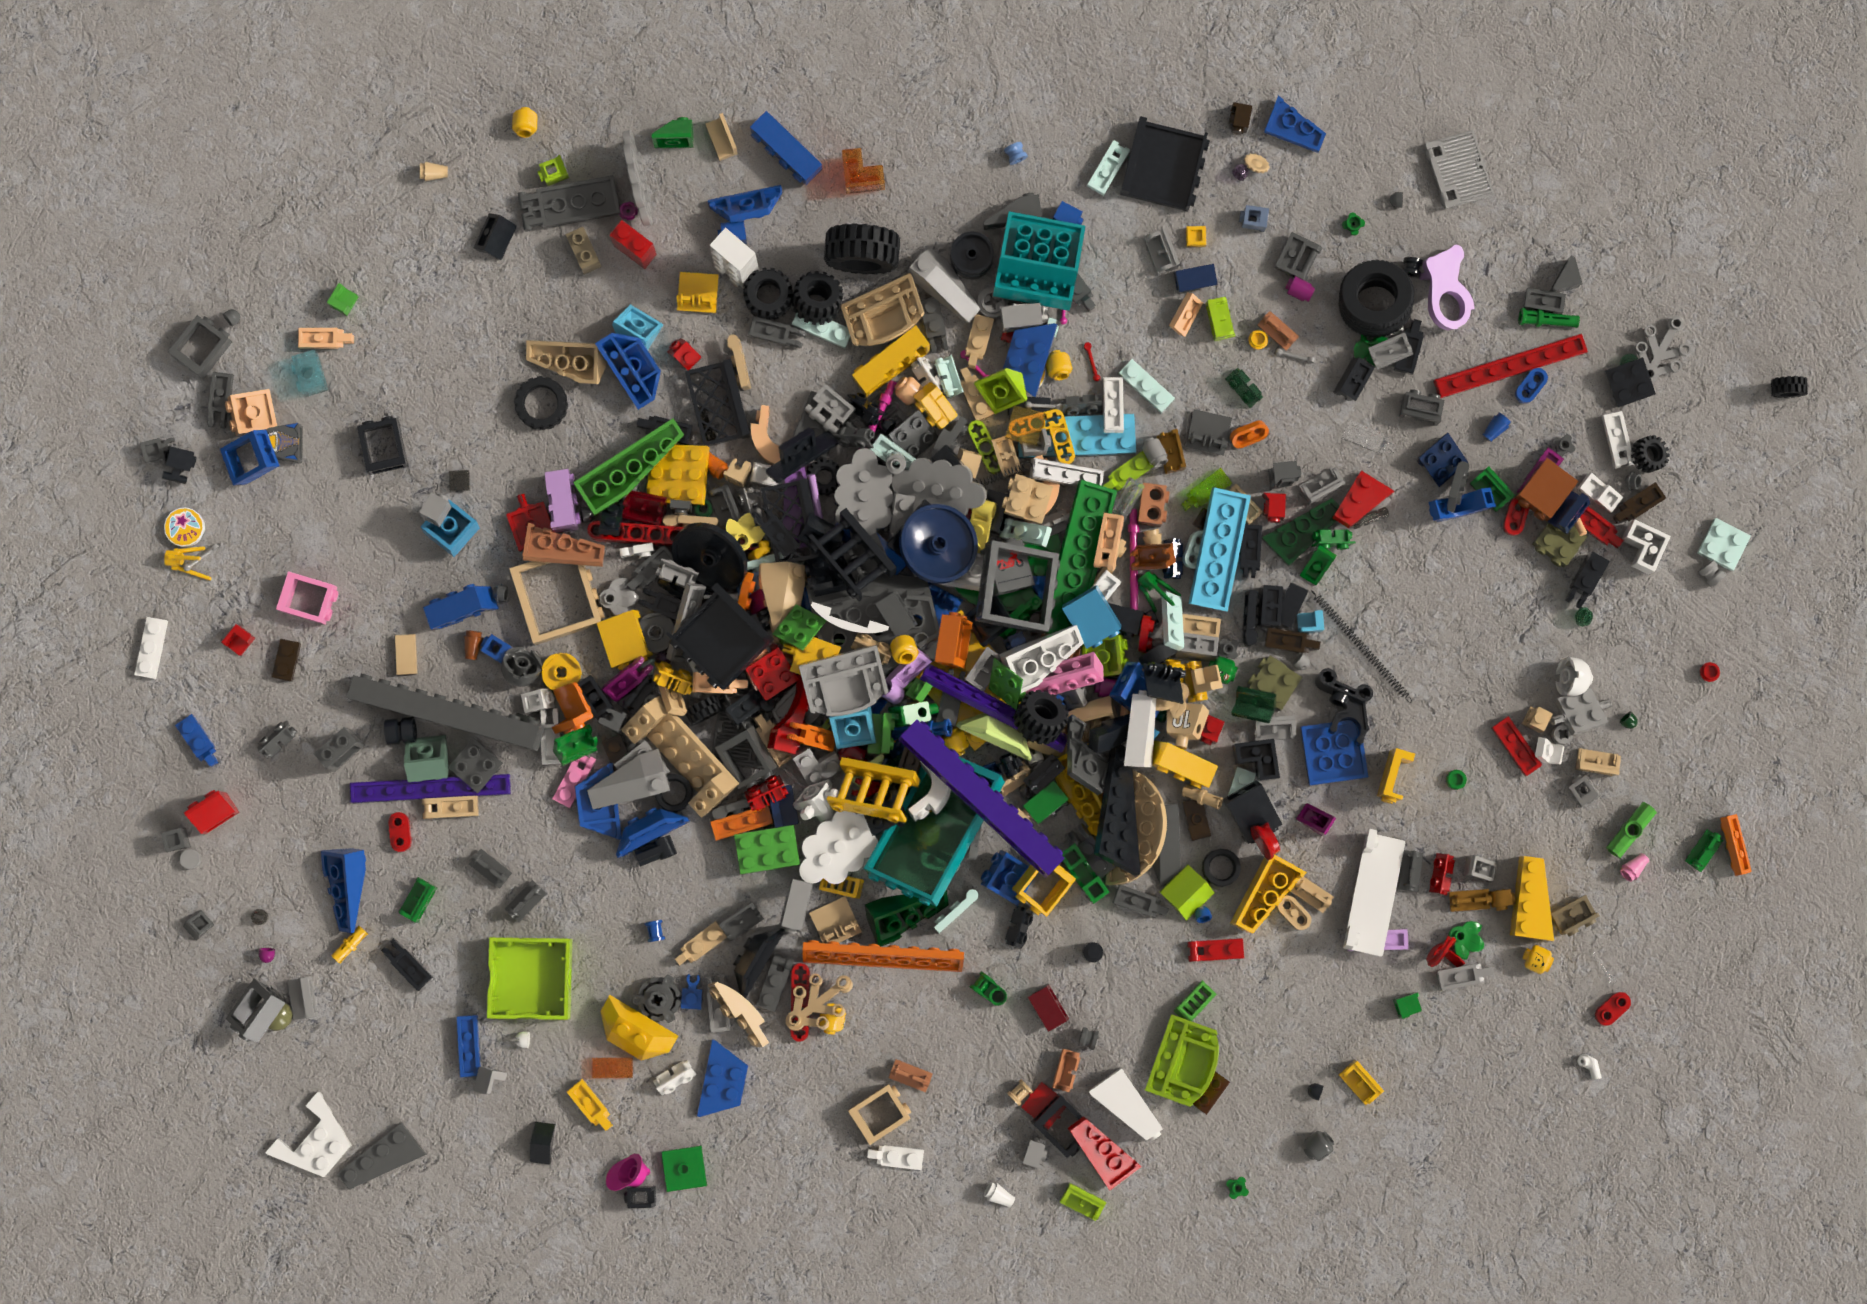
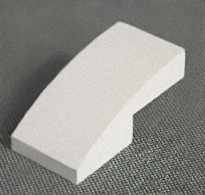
[1577,473,1623,513]

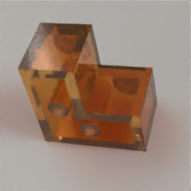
[842,148,885,194]

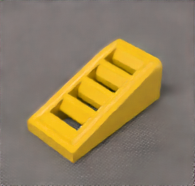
[819,876,864,899]

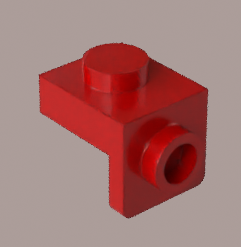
[667,338,702,370]

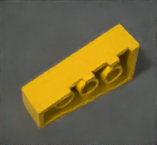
[852,325,930,397]

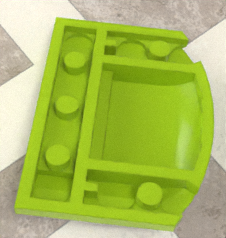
[1145,1014,1219,1107]

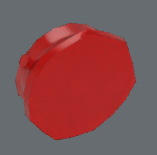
[1251,822,1281,861]

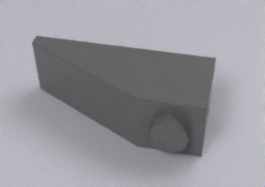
[983,193,1042,230]

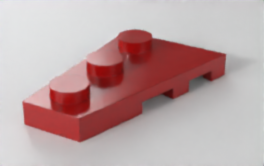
[1333,470,1394,528]

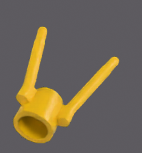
[164,546,211,580]

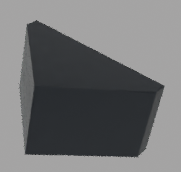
[530,1122,556,1165]

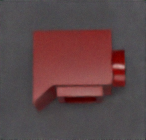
[1262,493,1286,523]

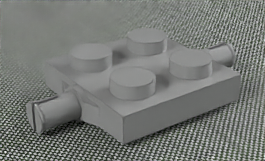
[1550,688,1612,736]

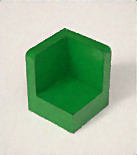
[1393,992,1422,1019]

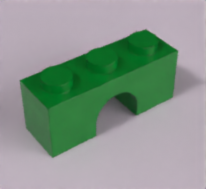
[1062,843,1110,904]

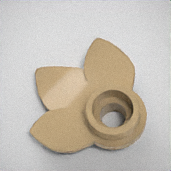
[1156,683,1189,719]

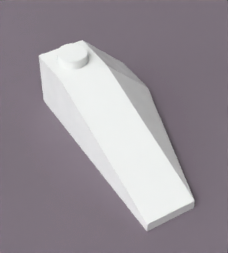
[999,625,1084,693]

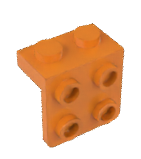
[552,682,593,734]

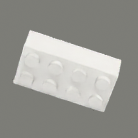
[710,227,759,289]

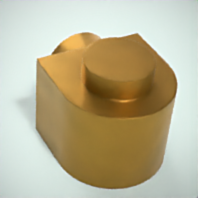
[1489,889,1516,911]

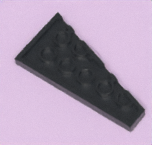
[1094,744,1141,876]

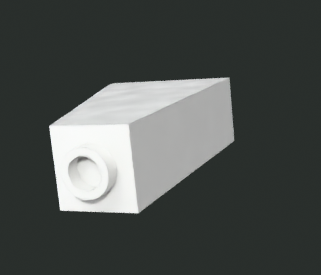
[1124,690,1156,767]
[1088,1068,1163,1141]

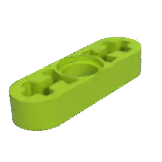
[968,420,1001,474]

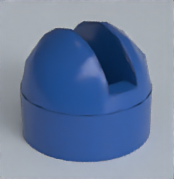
[1195,906,1212,923]

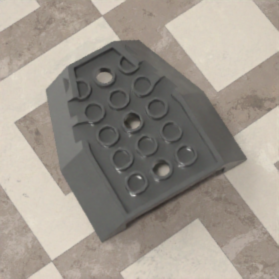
[806,574,940,679]

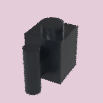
[162,446,197,484]

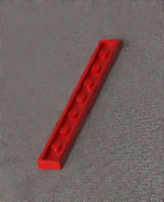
[1433,334,1588,399]

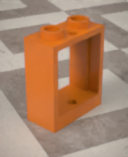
[935,612,973,669]

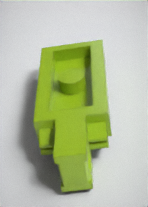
[1103,451,1154,491]

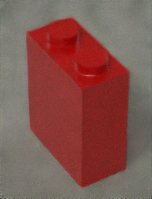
[610,220,657,269]

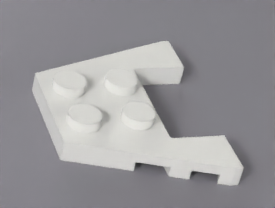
[265,1092,352,1177]

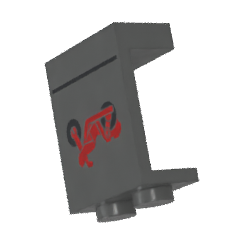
[980,538,1035,597]

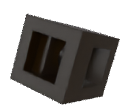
[1229,102,1252,135]

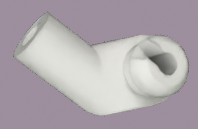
[1577,1054,1602,1080]

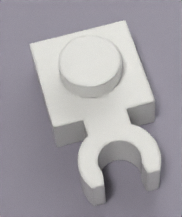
[619,543,655,558]

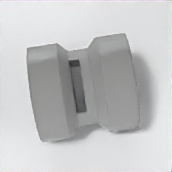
[1698,560,1726,587]

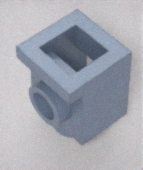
[1239,205,1269,232]

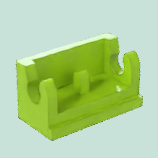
[1205,297,1235,341]
[1060,1182,1107,1221]

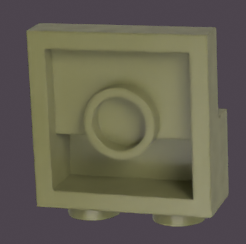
[1532,523,1588,568]
[1247,655,1302,711]

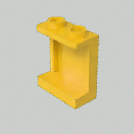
[597,610,653,671]
[1377,748,1415,804]

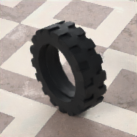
[514,376,568,430]

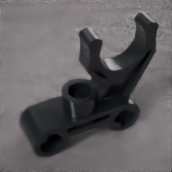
[1315,668,1373,746]

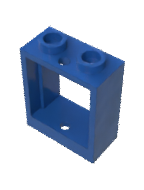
[220,430,279,485]

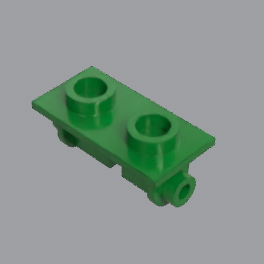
[1311,529,1356,550]
[1685,829,1724,872]

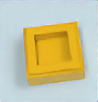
[1186,226,1206,247]

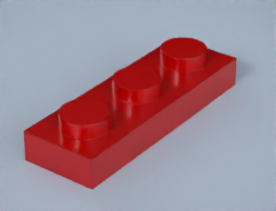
[1491,716,1542,777]

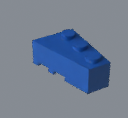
[423,584,499,630]

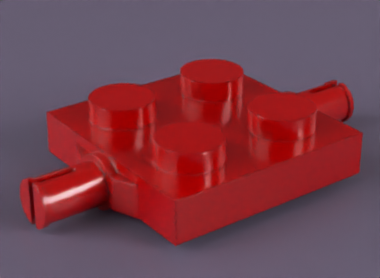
[506,494,555,552]

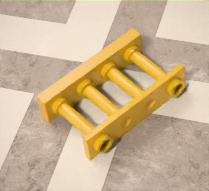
[826,757,920,823]

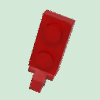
[1580,506,1624,548]

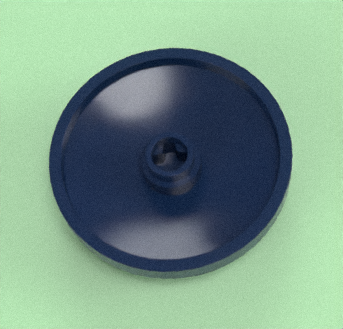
[899,504,978,584]

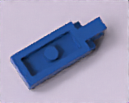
[175,714,219,767]

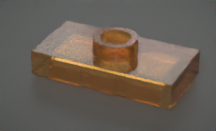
[592,1057,633,1078]

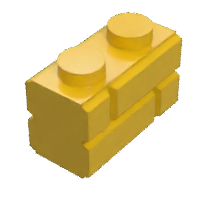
[913,382,958,429]

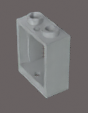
[781,879,813,934]

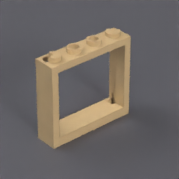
[509,561,605,645]

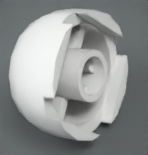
[1556,657,1593,696]

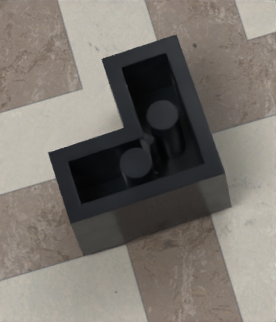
[1232,739,1280,782]

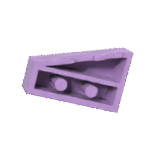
[545,469,581,533]

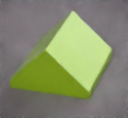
[974,368,1027,414]
[1159,864,1214,921]

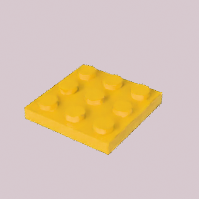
[647,445,710,506]

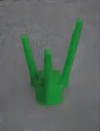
[1137,571,1181,612]

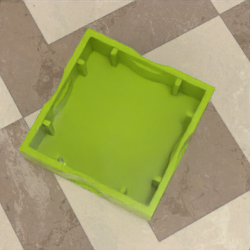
[487,937,573,1020]

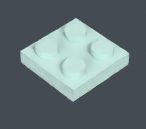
[1697,518,1751,571]

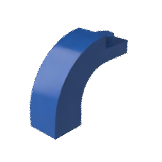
[1428,488,1496,522]

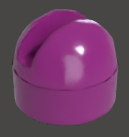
[259,948,275,963]

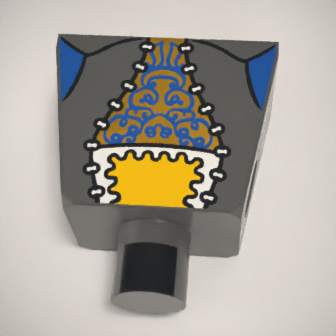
[267,423,303,463]

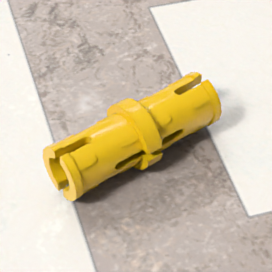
[331,926,368,964]

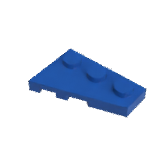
[1264,95,1326,153]

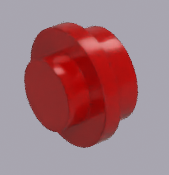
[1700,662,1720,682]

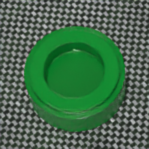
[1446,770,1467,790]

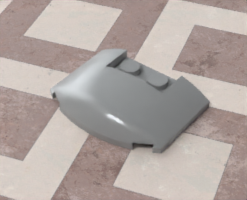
[799,645,888,716]

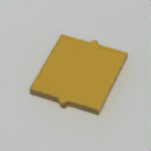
[1005,406,1046,446]

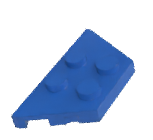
[708,185,782,223]
[1003,323,1058,397]
[574,763,622,840]
[697,1040,748,1117]

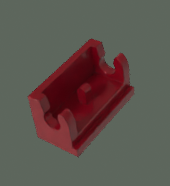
[623,490,667,525]
[1028,984,1069,1032]

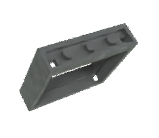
[975,540,1060,634]

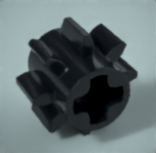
[996,753,1023,777]

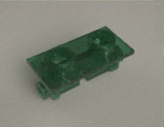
[1225,368,1263,408]

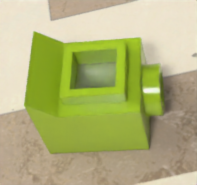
[537,155,569,186]

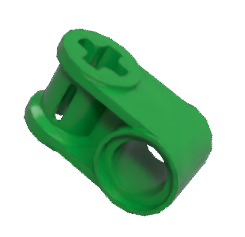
[969,971,1007,1006]

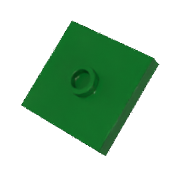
[662,1145,707,1192]

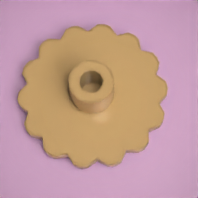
[1244,153,1270,173]

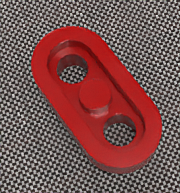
[1503,498,1529,536]
[1138,615,1155,653]
[388,812,412,852]
[1595,992,1631,1026]

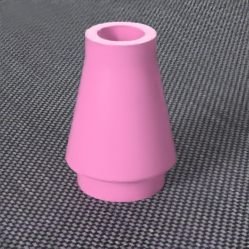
[1620,853,1649,882]

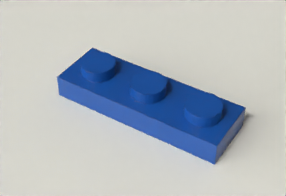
[457,1015,481,1077]

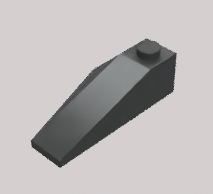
[1152,804,1180,886]

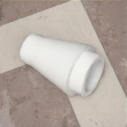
[984,1182,1015,1208]

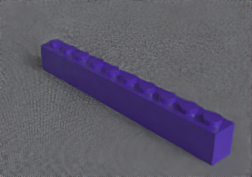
[899,719,1065,878]

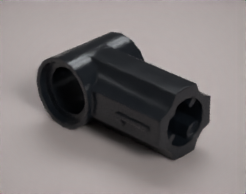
[634,835,677,867]

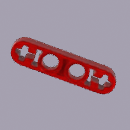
[790,963,810,1042]

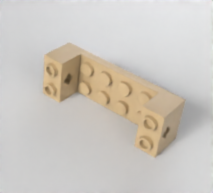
[621,696,739,818]

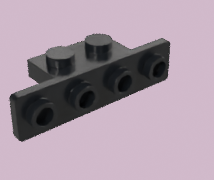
[766,427,839,483]

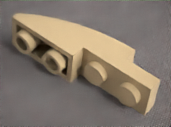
[708,982,769,1047]

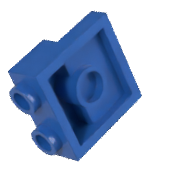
[981,850,1034,906]

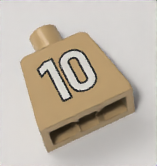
[1167,703,1209,750]

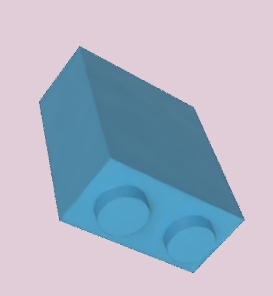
[1062,585,1121,649]

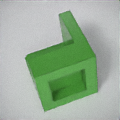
[327,283,359,316]

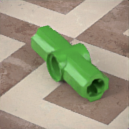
[1606,802,1657,859]

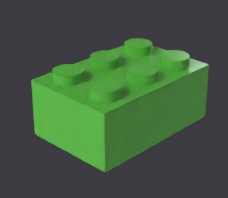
[734,825,800,875]

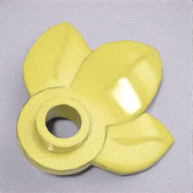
[726,513,765,551]

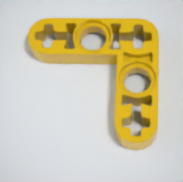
[1009,409,1075,464]

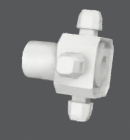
[793,779,839,823]

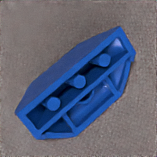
[595,333,661,410]
[616,808,690,858]

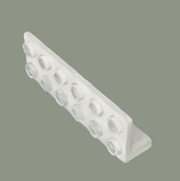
[1343,829,1405,957]

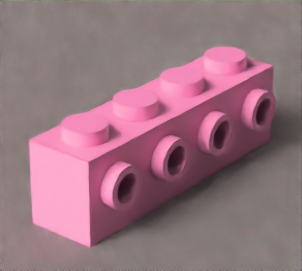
[1025,652,1104,695]

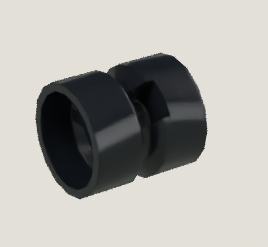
[384,717,417,745]

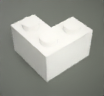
[1622,520,1671,574]

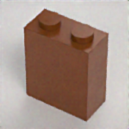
[1515,458,1579,521]

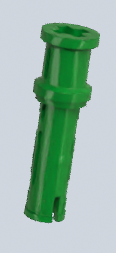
[1518,308,1580,328]

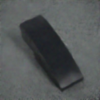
[1088,714,1130,754]

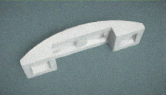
[811,602,889,633]

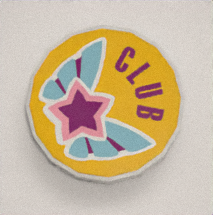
[164,507,205,547]

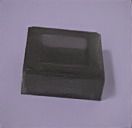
[449,470,470,492]

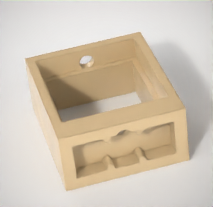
[848,1084,912,1145]

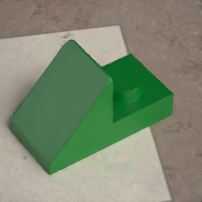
[1299,545,1337,586]

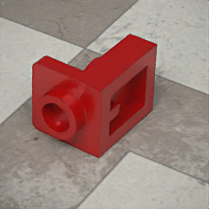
[1200,715,1225,745]

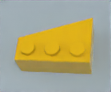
[1152,741,1218,789]

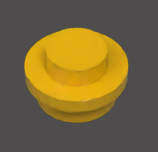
[1248,330,1268,350]

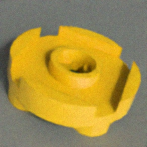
[542,653,582,691]

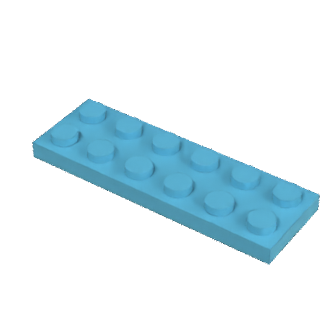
[1017,414,1136,459]
[1188,487,1251,612]

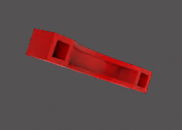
[767,636,818,754]

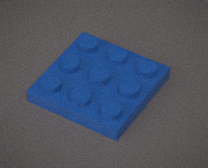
[1300,720,1369,786]

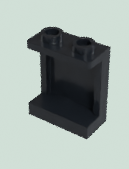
[1223,780,1283,844]

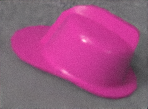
[606,1153,651,1191]

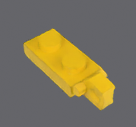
[567,1079,613,1131]

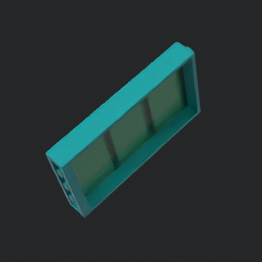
[864,757,1005,907]

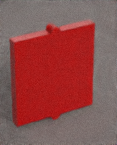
[1021,1082,1066,1130]

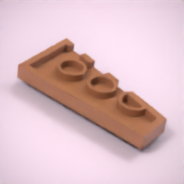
[523,523,605,567]

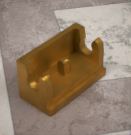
[1156,429,1186,474]

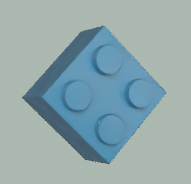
[421,500,480,557]

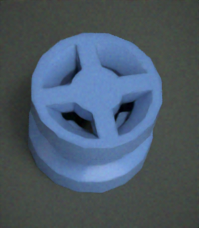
[1004,142,1028,165]

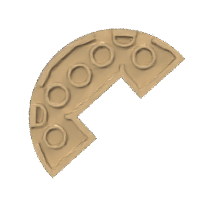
[1105,769,1167,885]

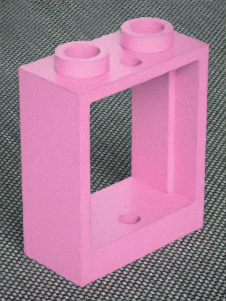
[276,571,338,625]

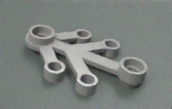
[1634,316,1691,384]

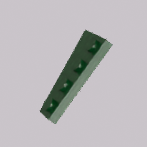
[1262,498,1339,567]

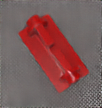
[1429,853,1455,895]

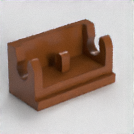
[1130,543,1176,570]

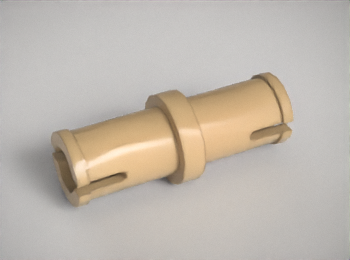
[1182,784,1223,810]

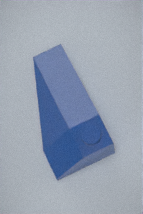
[321,848,366,933]

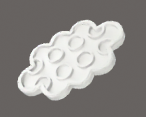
[799,811,878,884]

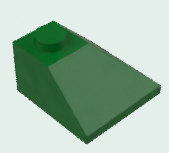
[652,117,694,149]

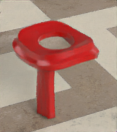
[1426,936,1465,967]

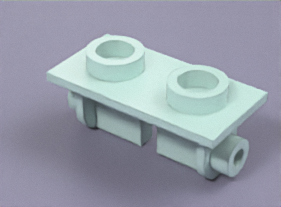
[934,355,964,399]

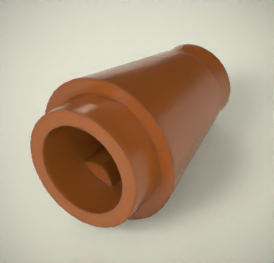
[464,630,484,660]

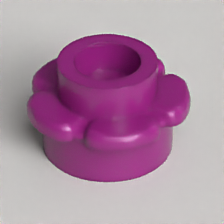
[619,202,638,221]

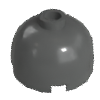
[501,647,542,687]

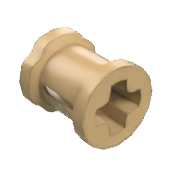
[1007,1079,1033,1106]

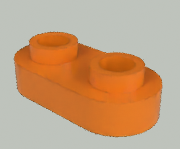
[1230,420,1269,448]

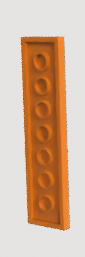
[803,940,964,972]

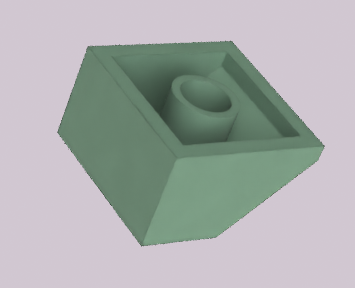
[404,735,449,782]

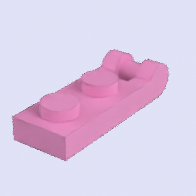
[552,756,596,809]

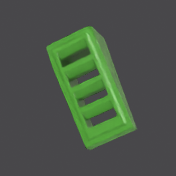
[1174,980,1217,1021]

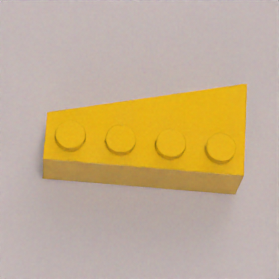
[1230,855,1307,934]
[1510,856,1554,941]

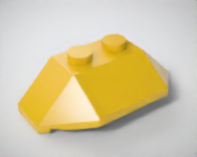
[600,995,678,1061]

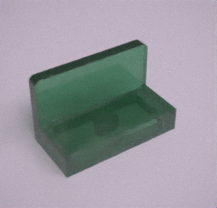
[1231,686,1277,723]

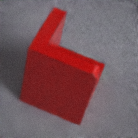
[221,624,255,656]

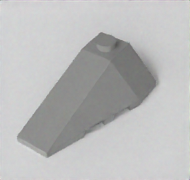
[908,248,980,324]

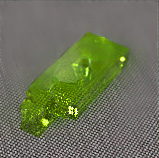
[1181,468,1233,511]

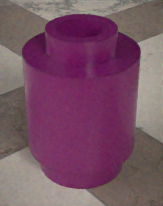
[1285,276,1315,302]
[1094,678,1117,698]

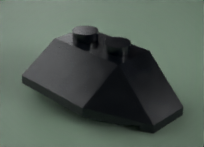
[733,928,785,999]

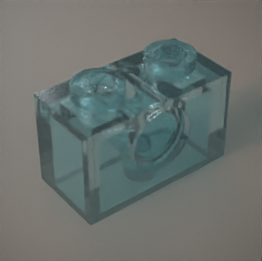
[290,350,329,397]

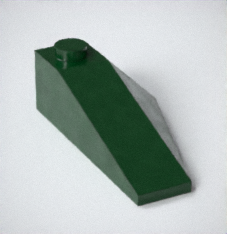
[865,890,949,947]

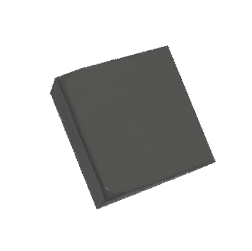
[183,910,214,941]

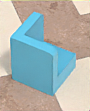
[1297,610,1324,633]

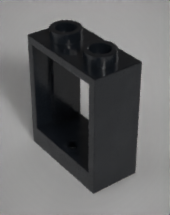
[357,416,409,475]
[1031,1093,1083,1158]

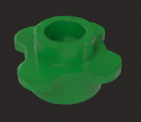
[1342,212,1365,236]
[1226,1177,1249,1199]

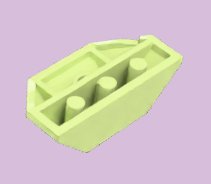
[956,713,1032,761]

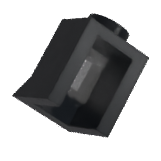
[624,1186,656,1208]

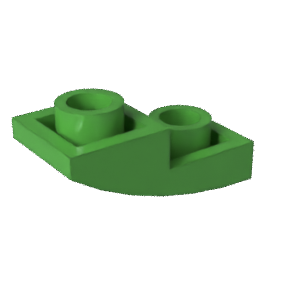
[904,678,933,703]

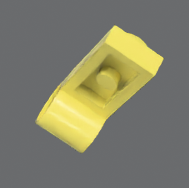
[970,500,997,553]

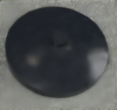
[672,522,748,593]

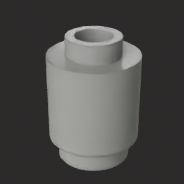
[1142,437,1168,468]
[886,451,906,474]

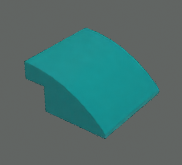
[993,211,1086,311]

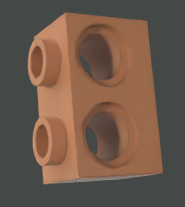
[1137,483,1169,527]

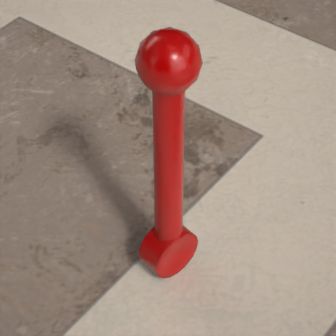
[1084,342,1100,382]

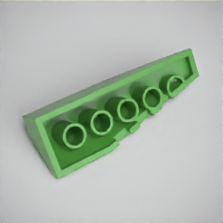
[573,418,684,515]

